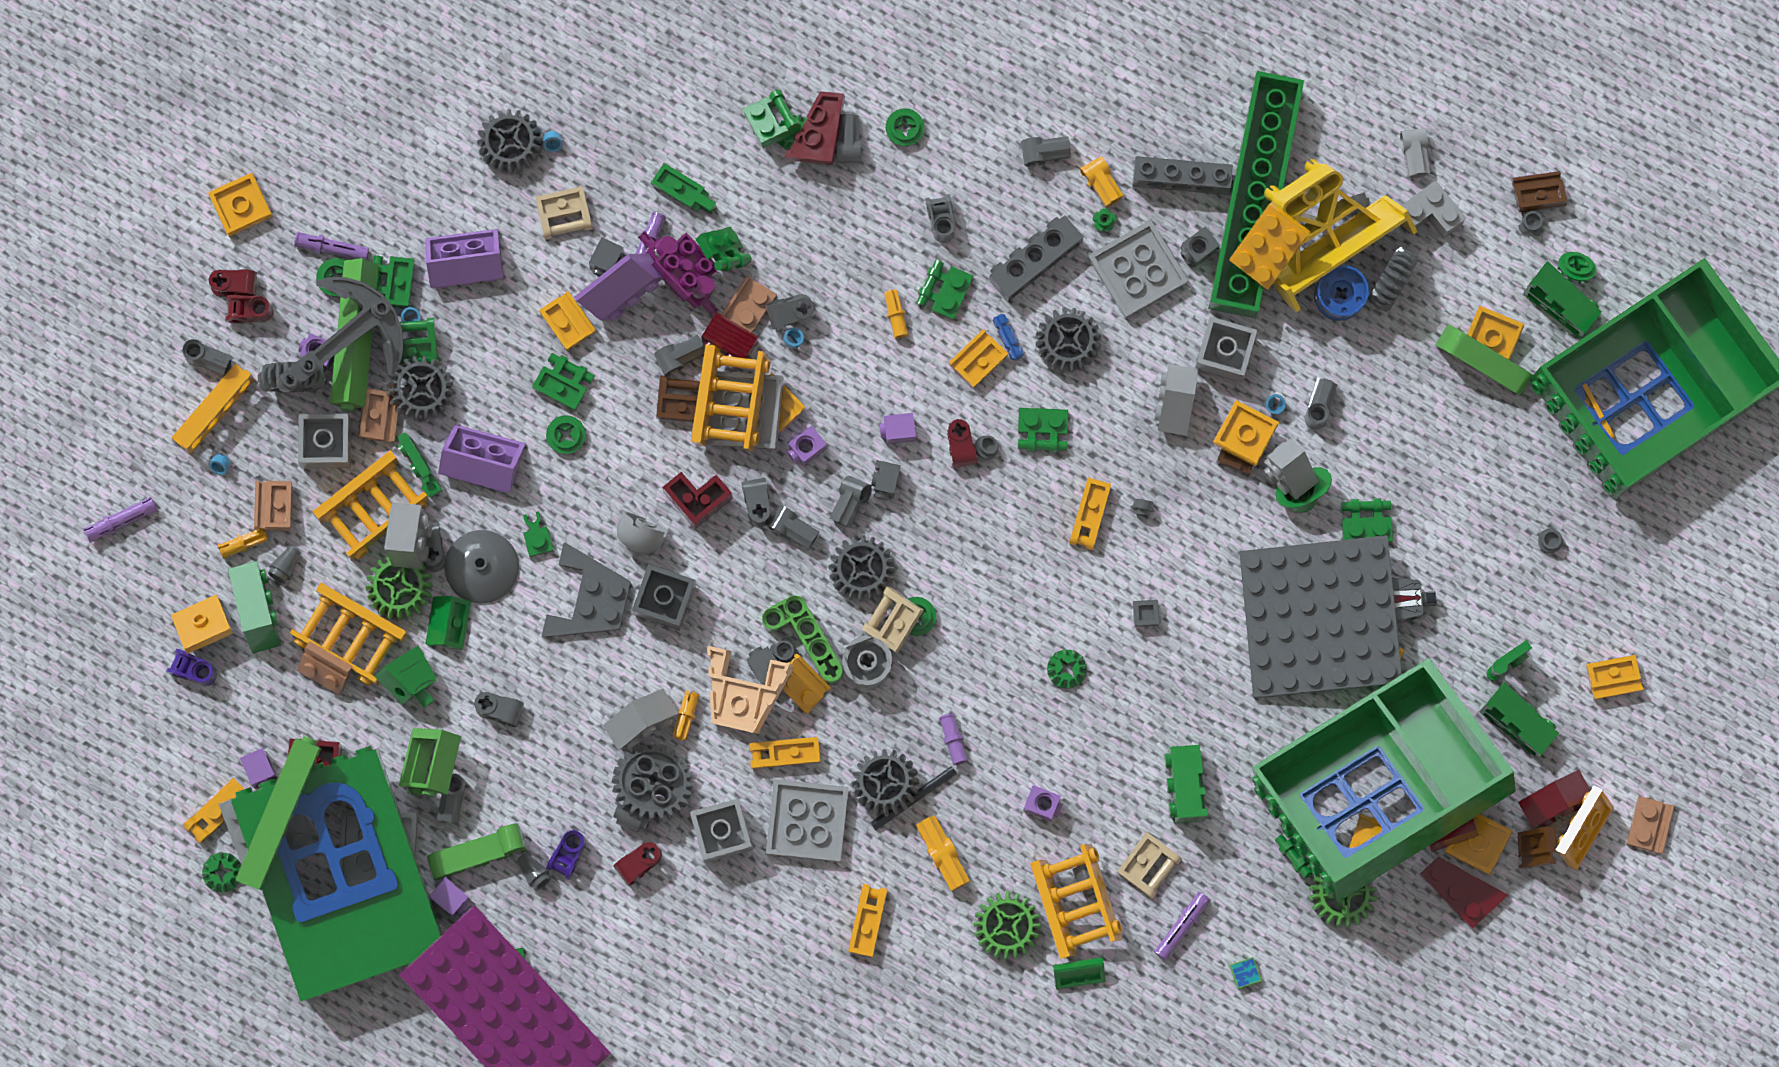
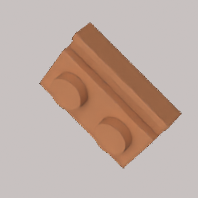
[721,276,777,333]
[358,388,399,443]
[254,481,292,531]
[297,642,353,695]
[1626,796,1674,854]

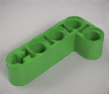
[1435,324,1533,396]
[762,595,843,685]
[426,823,527,880]

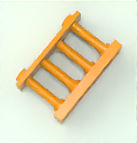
[691,345,770,452]
[312,450,429,561]
[290,582,408,686]
[1030,844,1123,959]

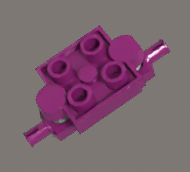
[637,231,719,316]

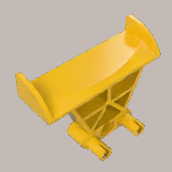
[1264,159,1418,313]

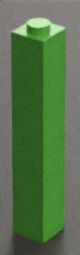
[330,258,379,412]
[236,735,321,890]

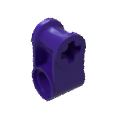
[166,648,217,686]
[546,830,586,880]

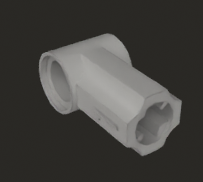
[1400,128,1430,178]

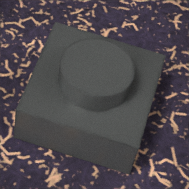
[1133,600,1160,627]

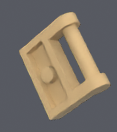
[535,186,593,240]
[862,586,924,652]
[1116,832,1182,899]

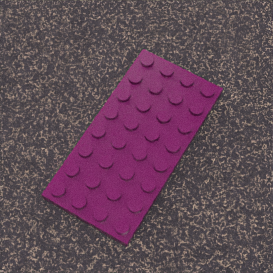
[399,905,611,1067]

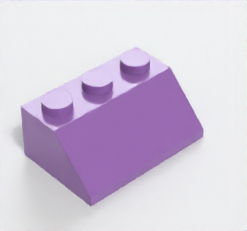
[425,229,503,288]
[574,253,664,322]
[438,424,526,493]

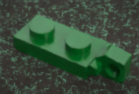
[651,163,717,214]
[397,432,443,498]

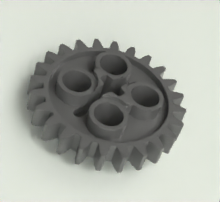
[611,743,693,823]

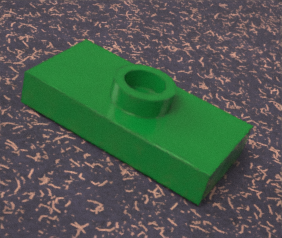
[1053,957,1106,990]

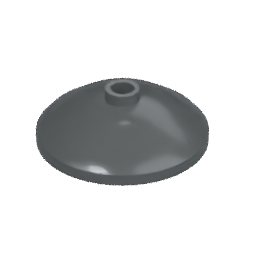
[444,530,519,603]

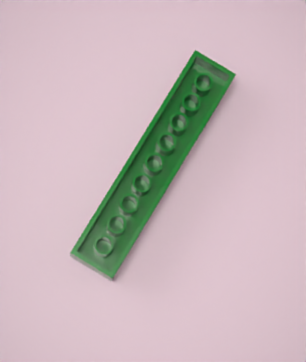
[1208,71,1304,319]

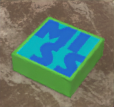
[1229,957,1262,989]

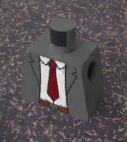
[1392,577,1436,624]

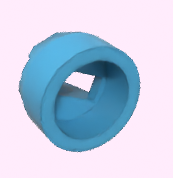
[543,131,563,152]
[401,307,421,322]
[783,328,804,349]
[1266,394,1286,414]
[209,454,231,475]

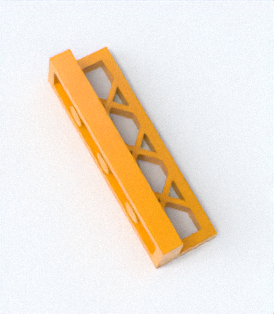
[171,363,255,454]

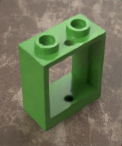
[399,728,462,798]

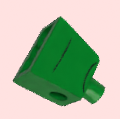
[375,645,436,709]

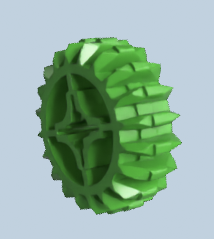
[365,556,433,620]
[1309,876,1377,928]
[973,891,1041,960]

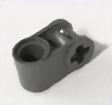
[925,194,955,243]
[765,294,815,329]
[741,478,771,527]
[423,522,445,572]
[474,692,524,727]

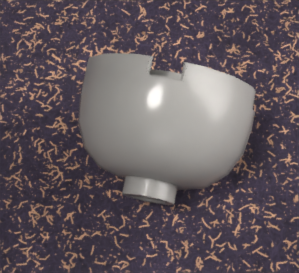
[617,512,668,557]

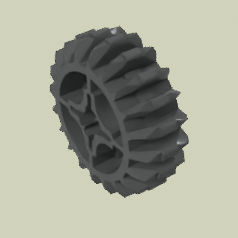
[477,109,543,175]
[1369,247,1418,312]
[1035,307,1101,373]
[387,356,454,422]
[258,361,325,393]
[828,535,895,602]
[852,749,920,817]

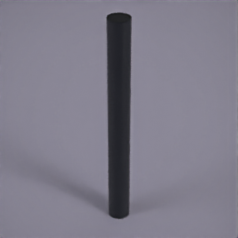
[870,766,957,831]

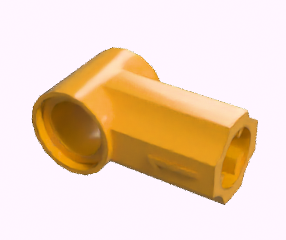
[1080,156,1124,208]

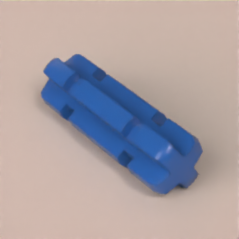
[993,314,1024,360]

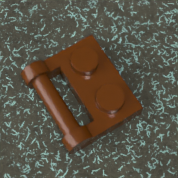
[656,375,700,422]

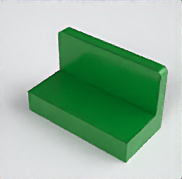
[425,596,471,650]

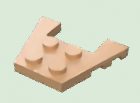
[707,646,794,734]

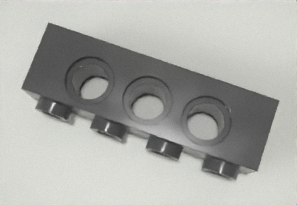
[1132,156,1233,195]
[989,215,1084,302]

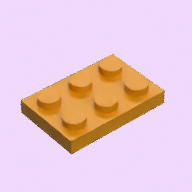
[1229,202,1311,290]
[1556,786,1614,871]

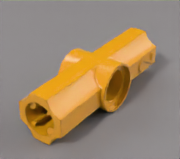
[916,815,970,892]

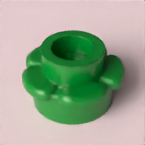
[1092,208,1117,232]

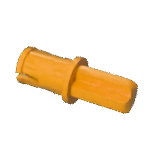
[884,289,909,339]
[217,529,268,559]
[672,690,700,741]

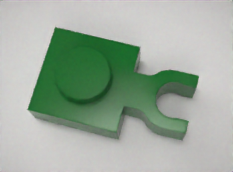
[523,511,553,557]

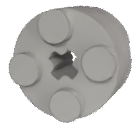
[842,636,892,690]

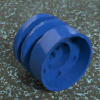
[1314,265,1369,321]

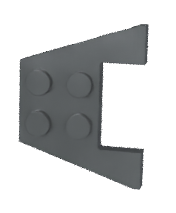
[542,543,631,638]

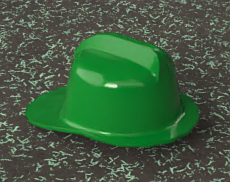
[1275,467,1332,513]

